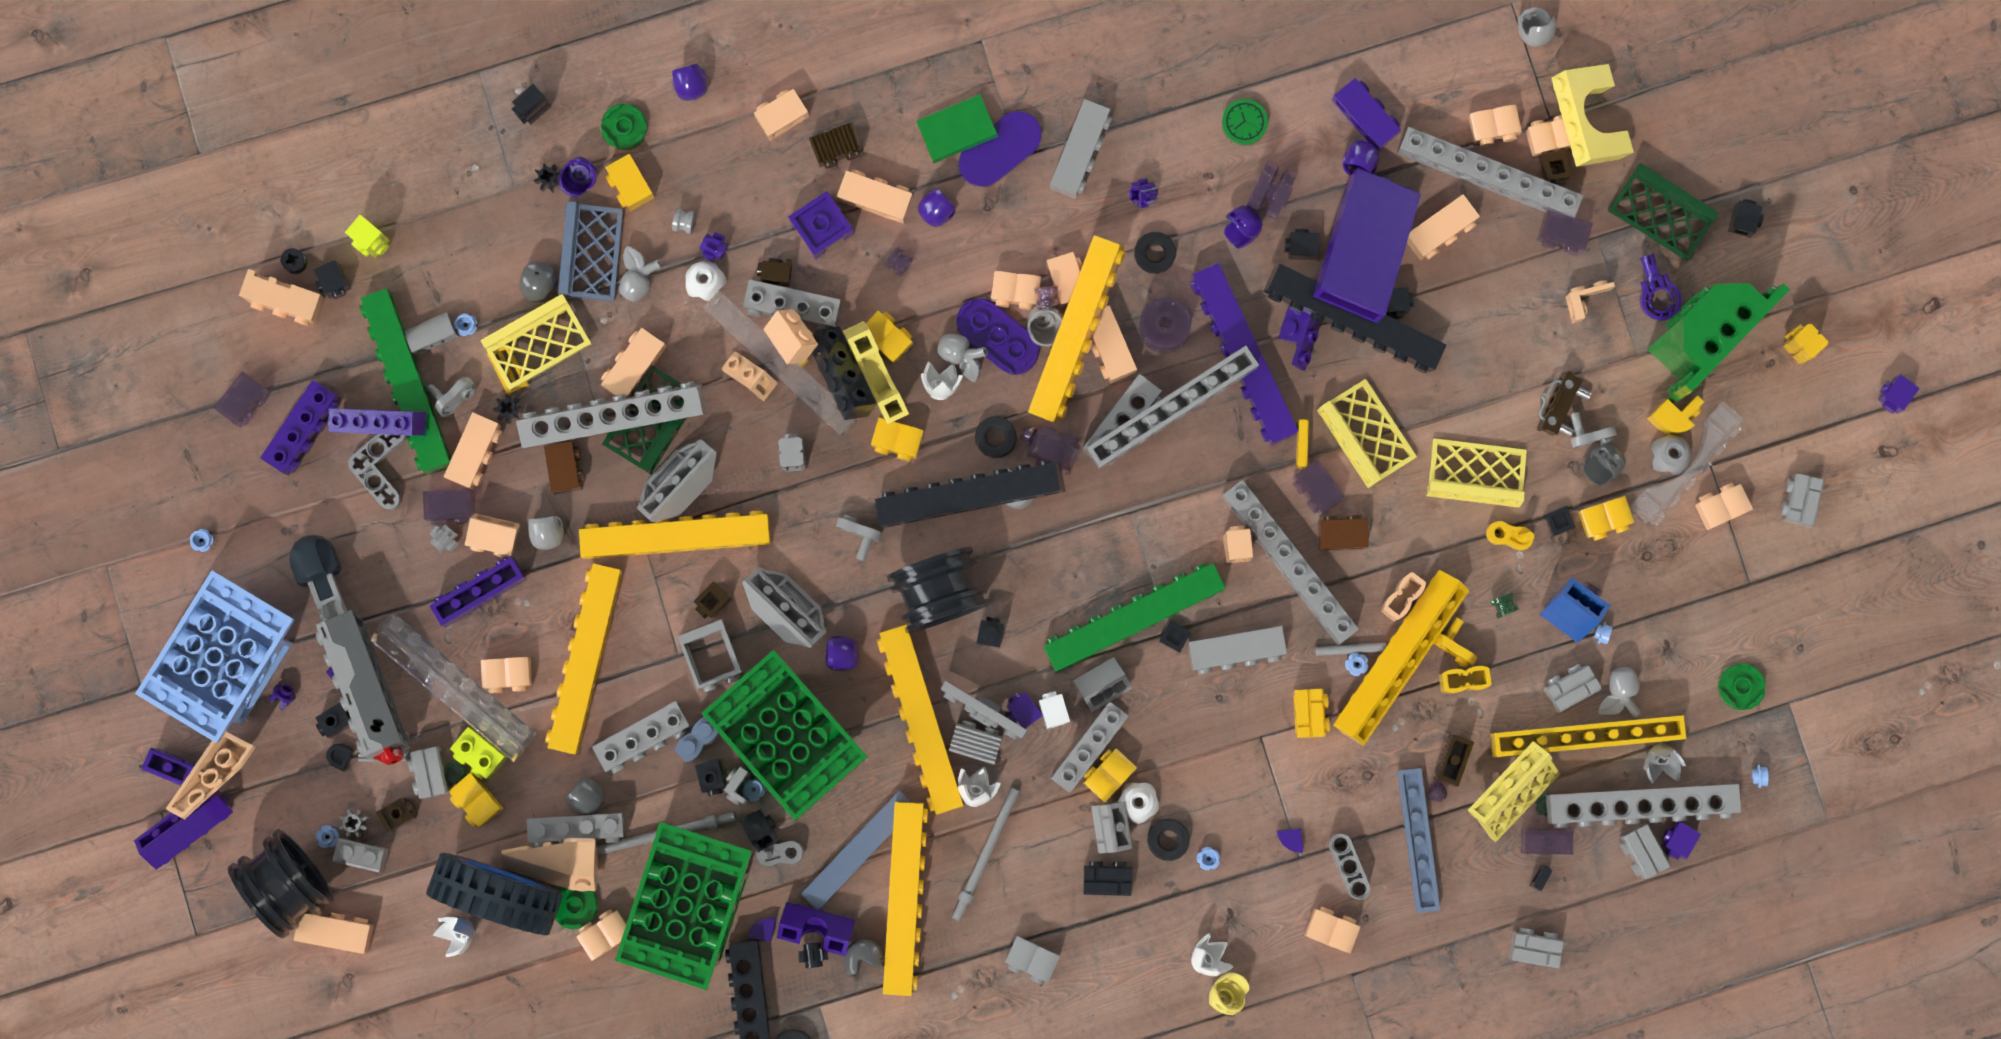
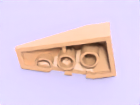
[166,732,255,819]
[501,838,599,891]

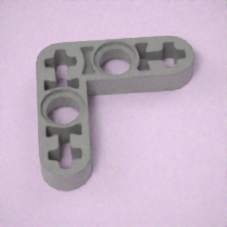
[348,434,408,510]

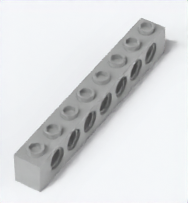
[1397,127,1583,222]
[1086,346,1259,470]
[516,381,708,448]
[1222,480,1359,645]
[1545,784,1741,828]

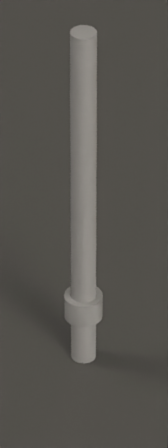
[952,788,1020,921]
[596,812,736,855]

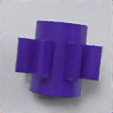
[1129,178,1158,208]
[700,232,728,262]

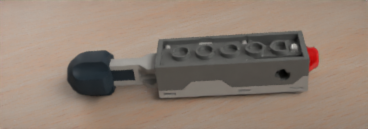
[289,535,411,765]

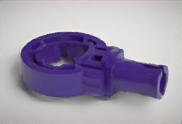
[1640,253,1682,320]

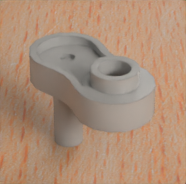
[426,377,476,417]
[1570,412,1618,448]
[835,515,882,562]
[756,840,805,866]

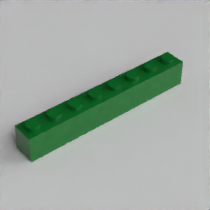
[359,288,452,475]
[1043,562,1226,673]

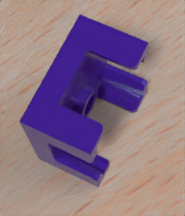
[788,191,854,260]

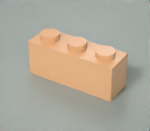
[837,170,913,224]
[1407,194,1480,261]
[1091,305,1137,384]
[601,328,667,398]
[444,412,503,490]
[294,908,374,954]

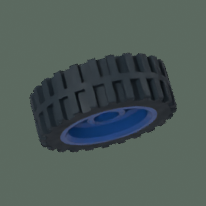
[426,853,563,935]

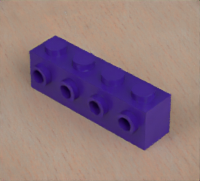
[260,380,341,476]
[429,557,527,628]
[134,790,233,870]

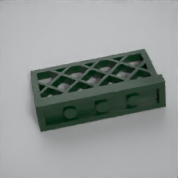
[1608,163,1720,261]
[602,365,688,475]

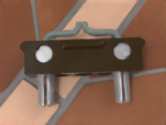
[1537,371,1591,436]

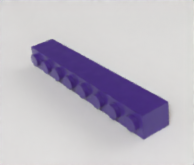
[1190,263,1299,446]

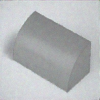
[404,311,459,356]
[1073,657,1132,712]

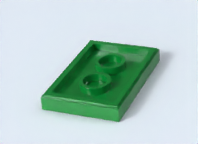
[916,94,998,163]

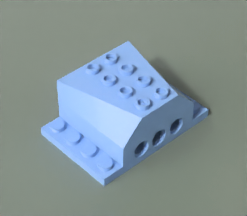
[135,571,295,743]

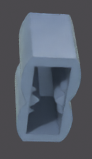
[674,717,720,763]

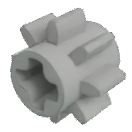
[429,524,459,553]
[339,809,369,837]

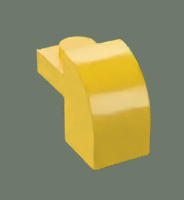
[1647,396,1704,435]

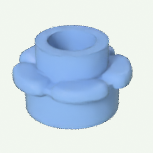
[454,313,477,336]
[190,529,214,552]
[1594,622,1613,644]
[1345,653,1369,676]
[1752,765,1768,788]
[742,778,765,802]
[316,825,339,849]
[1197,847,1220,870]

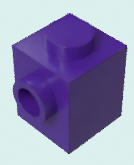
[1878,374,1920,414]
[1006,692,1043,729]
[1662,822,1701,860]

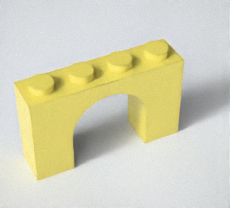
[1552,64,1634,167]
[843,321,909,424]

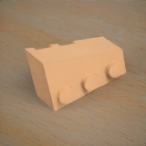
[239,269,325,326]

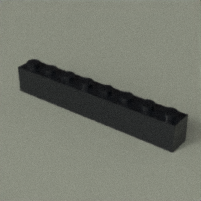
[1263,264,1447,373]
[875,460,1066,528]

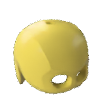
[1209,973,1249,1015]

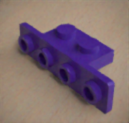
[1278,306,1321,371]

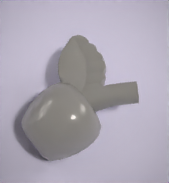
[619,246,661,302]
[937,334,988,382]
[1598,667,1641,717]

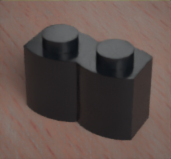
[511,83,552,125]

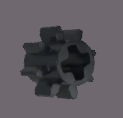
[534,163,561,193]
[493,394,524,424]
[798,942,828,968]

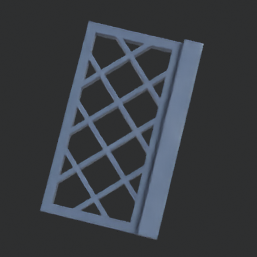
[557,201,623,302]

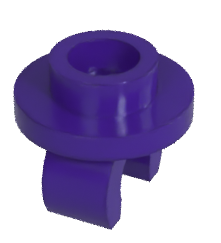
[270,684,296,710]

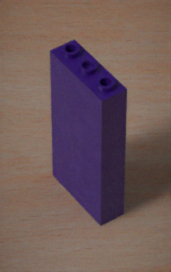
[1313,168,1421,323]

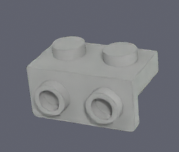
[724,767,751,805]

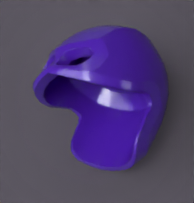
[672,64,708,101]
[1342,141,1379,176]
[558,156,598,197]
[918,188,956,227]
[1224,205,1263,249]
[825,636,859,671]

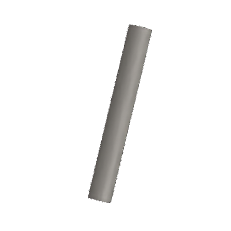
[1315,642,1386,656]

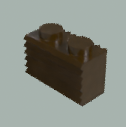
[809,122,863,169]
[1433,734,1474,787]

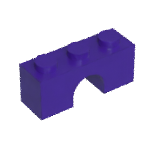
[777,902,855,956]

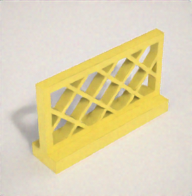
[480,294,591,391]
[1317,379,1417,488]
[1426,438,1527,508]
[1468,741,1560,842]

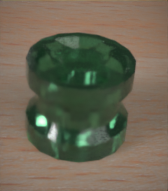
[1490,592,1519,618]

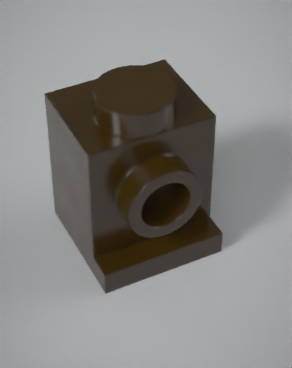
[1539,149,1572,186]
[757,258,793,286]
[693,581,732,619]
[376,798,416,833]

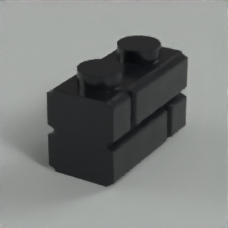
[1083,861,1132,896]

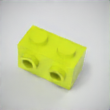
[345,215,390,258]
[450,727,508,780]

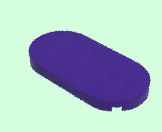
[959,111,1041,187]
[957,299,1039,375]

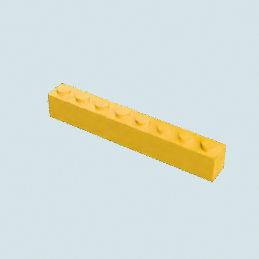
[1028,235,1125,423]
[579,511,771,559]
[545,564,623,755]
[1333,570,1470,746]
[877,625,964,815]
[1490,715,1686,758]
[883,801,928,996]

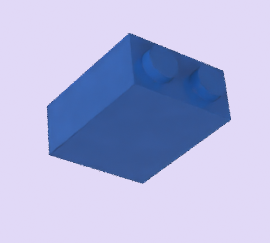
[1540,577,1611,643]

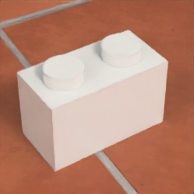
[1039,691,1070,729]

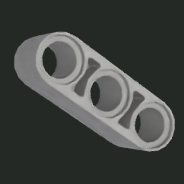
[1328,834,1370,900]

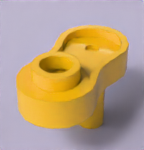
[1486,521,1534,551]
[1434,617,1478,668]

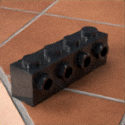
[812,326,877,420]

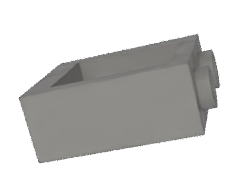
[677,619,744,693]

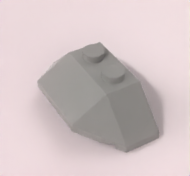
[637,439,716,522]
[742,567,826,648]

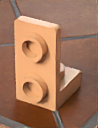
[1565,280,1615,324]
[721,351,778,401]

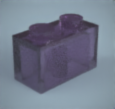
[1537,210,1593,256]
[213,371,270,428]
[1293,459,1345,516]
[422,488,475,525]
[1521,830,1573,855]

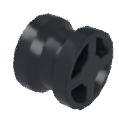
[280,248,308,274]

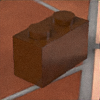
[544,441,585,495]
[1318,515,1369,551]

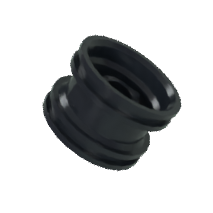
[886,547,991,633]
[228,829,334,938]

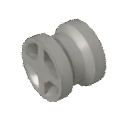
[672,208,696,234]

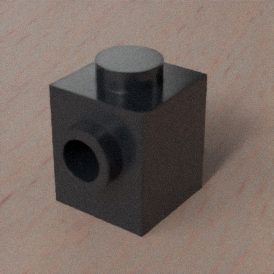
[1728,199,1764,238]
[1284,229,1319,260]
[314,260,351,299]
[1386,287,1414,319]
[977,617,1004,649]
[315,703,351,738]
[695,759,726,796]
[740,809,779,853]

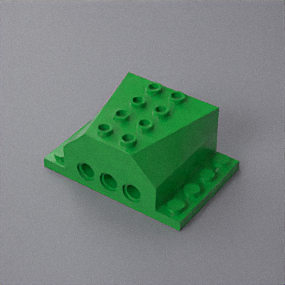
[1647,283,1790,404]
[701,650,868,821]
[615,822,752,991]

